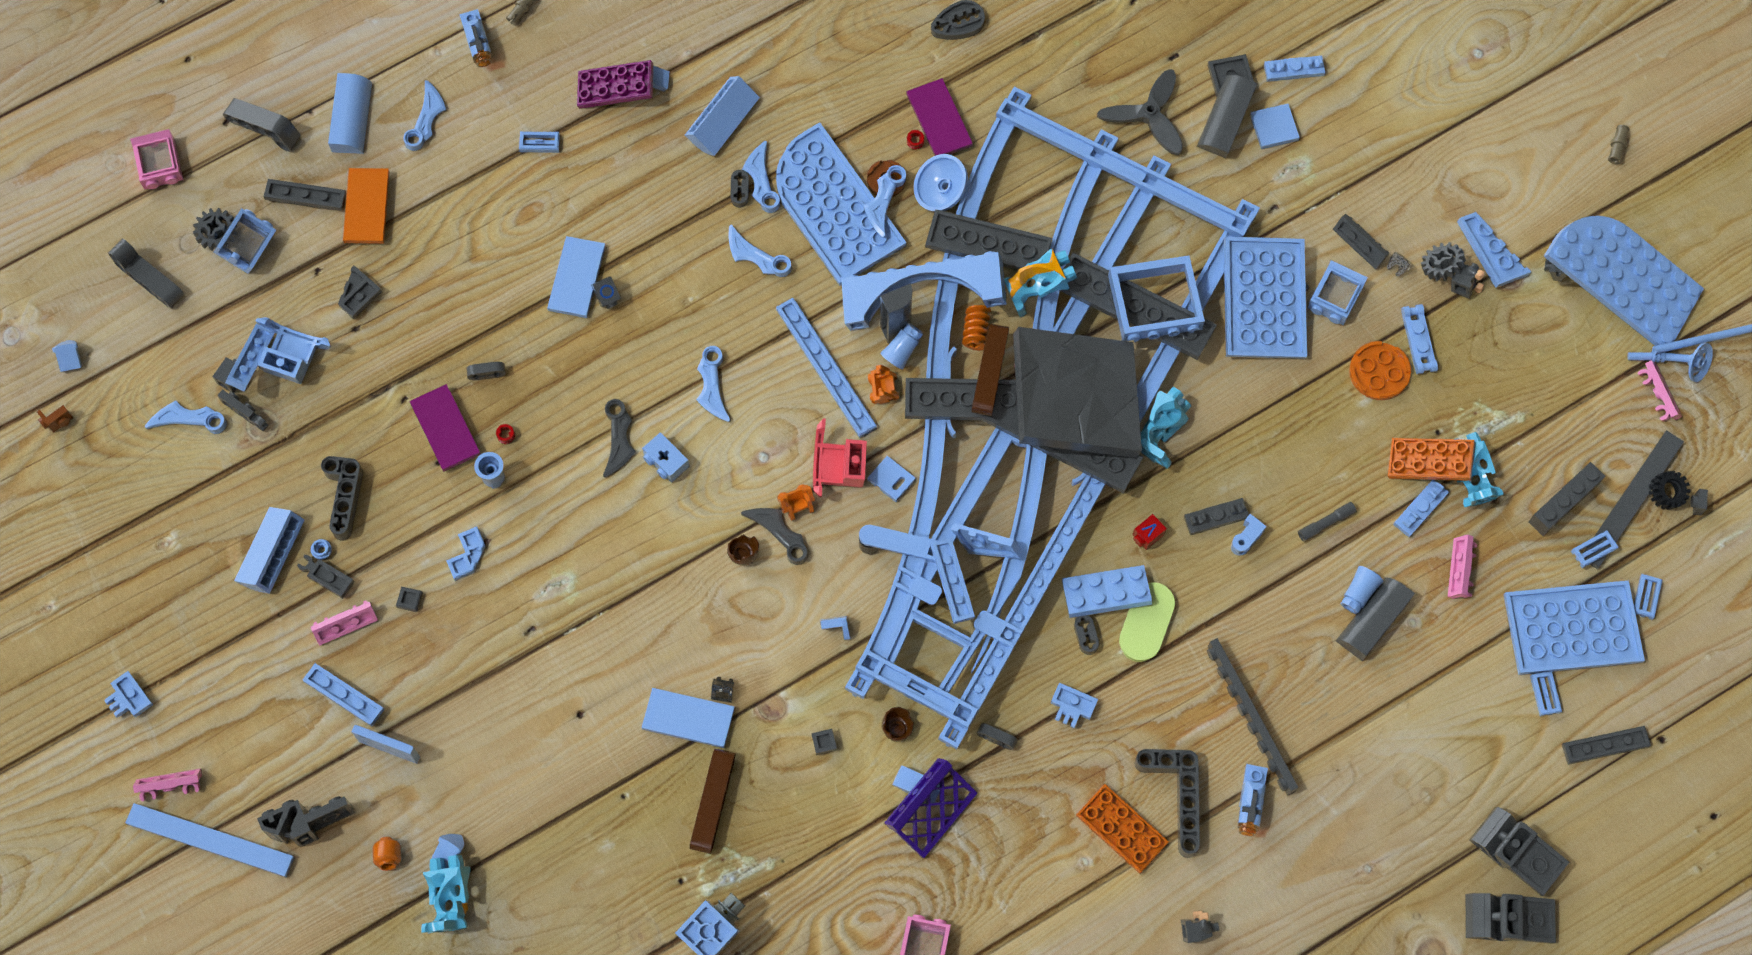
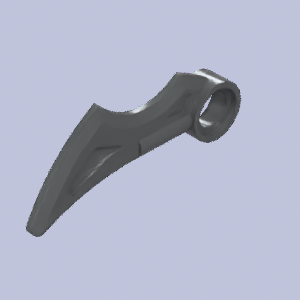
[603,399,636,477]
[741,508,808,565]

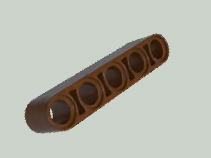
[971,323,1009,416]
[689,749,736,854]

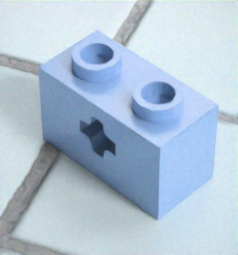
[642,432,689,483]

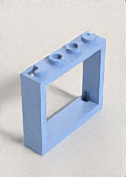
[1108,256,1205,342]

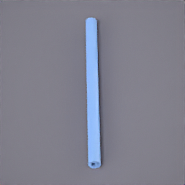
[1652,324,1752,354]

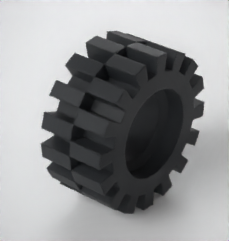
[1649,471,1691,510]

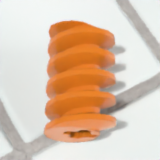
[962,305,991,351]

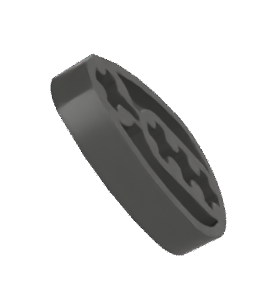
[931,0,985,40]

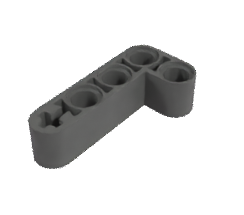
[223,98,301,152]
[108,238,184,308]
[321,456,363,541]

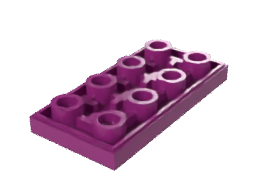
[577,60,653,109]
[906,78,973,156]
[409,384,481,472]

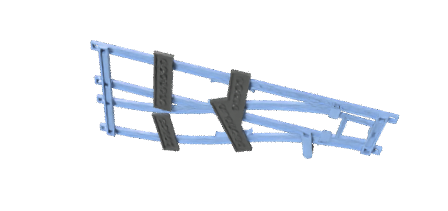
[845,87,1260,750]

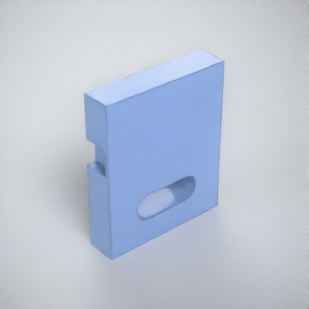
[867,456,916,502]

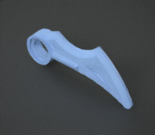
[403,80,446,151]
[742,141,780,213]
[863,165,906,238]
[729,225,792,277]
[696,346,730,422]
[145,401,227,434]

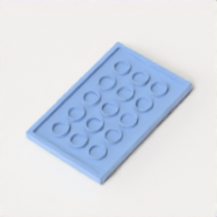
[1224,237,1307,359]
[1504,580,1645,675]

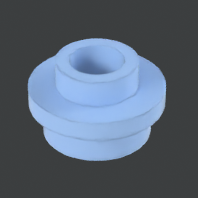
[311,539,332,560]

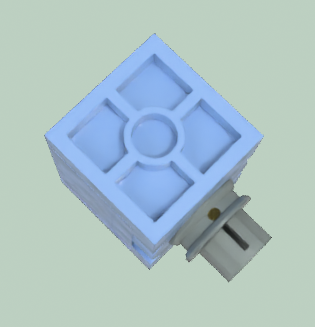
[675,893,745,955]

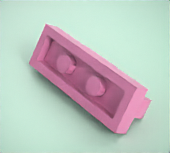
[1638,360,1682,421]
[1448,535,1477,599]
[311,601,378,646]
[133,768,202,801]

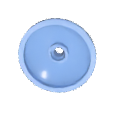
[914,154,968,212]

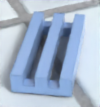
[519,131,560,153]
[1571,530,1619,568]
[1634,574,1662,620]
[1530,671,1562,717]

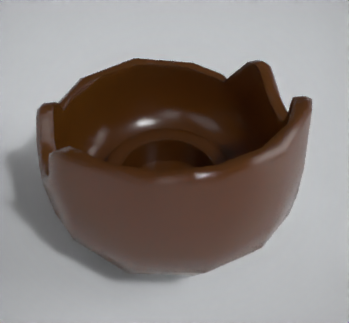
[727,534,759,565]
[882,707,914,742]

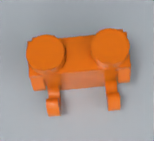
[868,365,899,404]
[777,484,815,521]

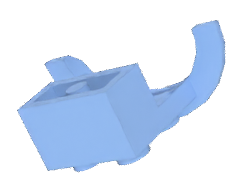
[255,317,331,384]

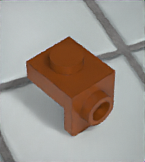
[37,405,73,433]

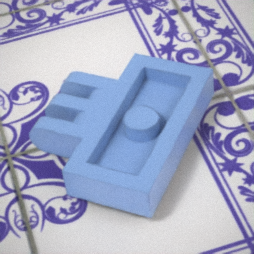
[104,671,153,718]
[1051,683,1098,728]

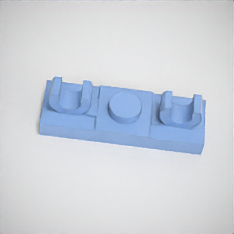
[1264,56,1325,82]
[1393,480,1449,537]

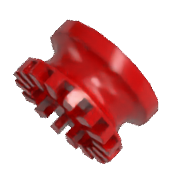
[907,130,924,150]
[496,424,515,444]

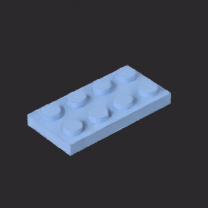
[1062,565,1152,618]

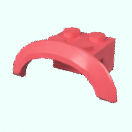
[813,418,867,497]

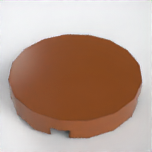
[867,160,906,197]

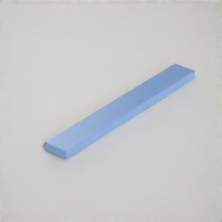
[776,298,877,438]
[125,803,294,877]

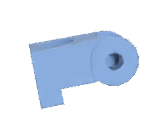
[1231,514,1267,556]

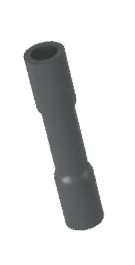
[1298,502,1357,542]

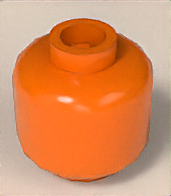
[373,837,401,871]

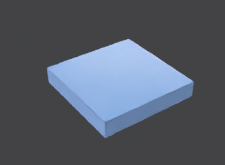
[1250,104,1300,149]

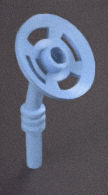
[1627,343,1713,382]

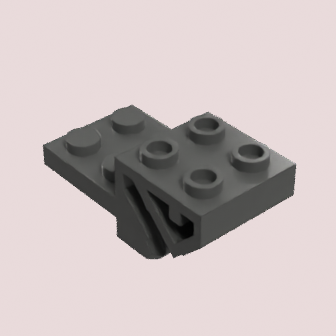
[257,796,355,847]
[1469,807,1570,896]
[1465,893,1556,944]

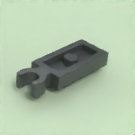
[217,389,268,431]
[297,555,354,599]

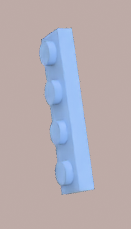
[225,323,274,391]
[930,538,975,624]
[303,663,384,727]

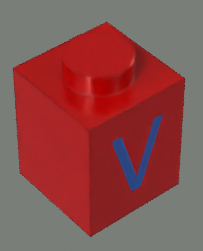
[1133,514,1167,550]

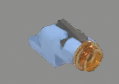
[459,9,492,67]
[1237,764,1268,836]

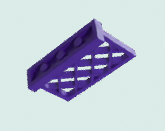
[884,758,977,858]

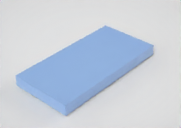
[547,236,605,318]
[642,688,735,748]

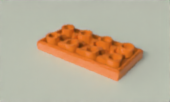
[343,168,390,244]
[1388,438,1475,481]
[1076,784,1169,874]

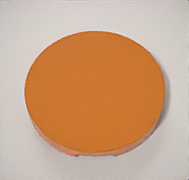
[1349,341,1411,400]

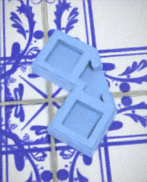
[446,527,486,581]

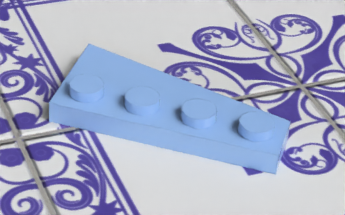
[1457,212,1531,288]

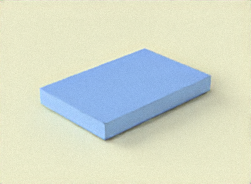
[351,725,420,764]

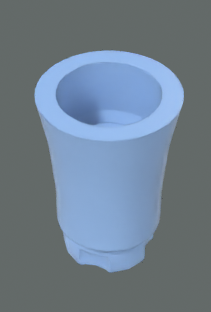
[880,323,923,370]
[474,452,505,489]
[1341,566,1384,614]

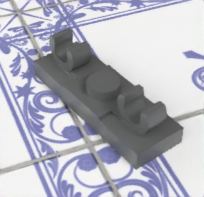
[1333,214,1389,270]
[1184,498,1249,536]

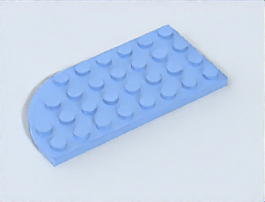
[776,123,906,286]
[1544,216,1704,353]

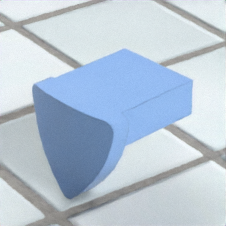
[653,66,670,91]
[52,340,82,372]
[820,616,850,640]
[431,834,464,869]

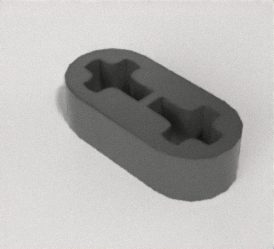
[730,170,749,208]
[466,362,506,380]
[1074,615,1099,655]
[977,723,1018,750]

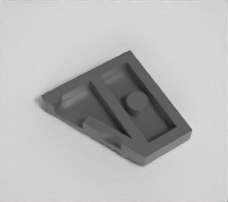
[338,265,382,319]

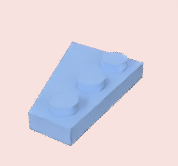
[951,523,1023,559]

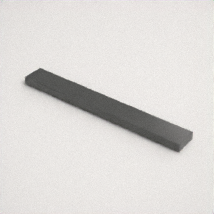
[1583,430,1684,569]

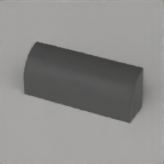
[1196,75,1257,158]
[880,284,912,344]
[1336,578,1415,661]

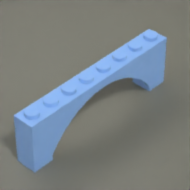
[841,251,1007,331]

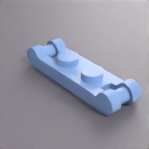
[1401,304,1438,374]

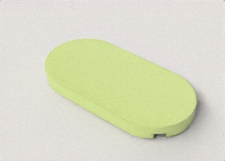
[1119,582,1175,662]

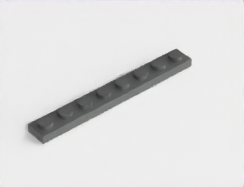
[1207,638,1298,795]

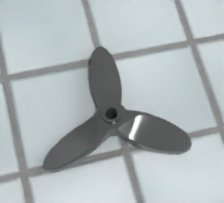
[1097,69,1182,155]

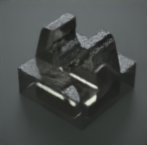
[1387,252,1414,276]
[711,677,734,703]

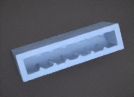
[328,73,372,154]
[685,76,760,156]
[234,507,304,594]

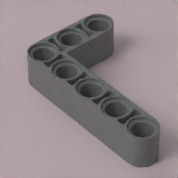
[1134,749,1200,858]

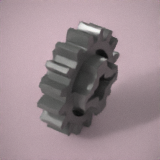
[193,208,238,251]
[1421,242,1466,282]

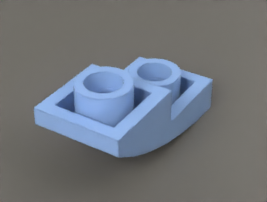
[892,766,940,802]

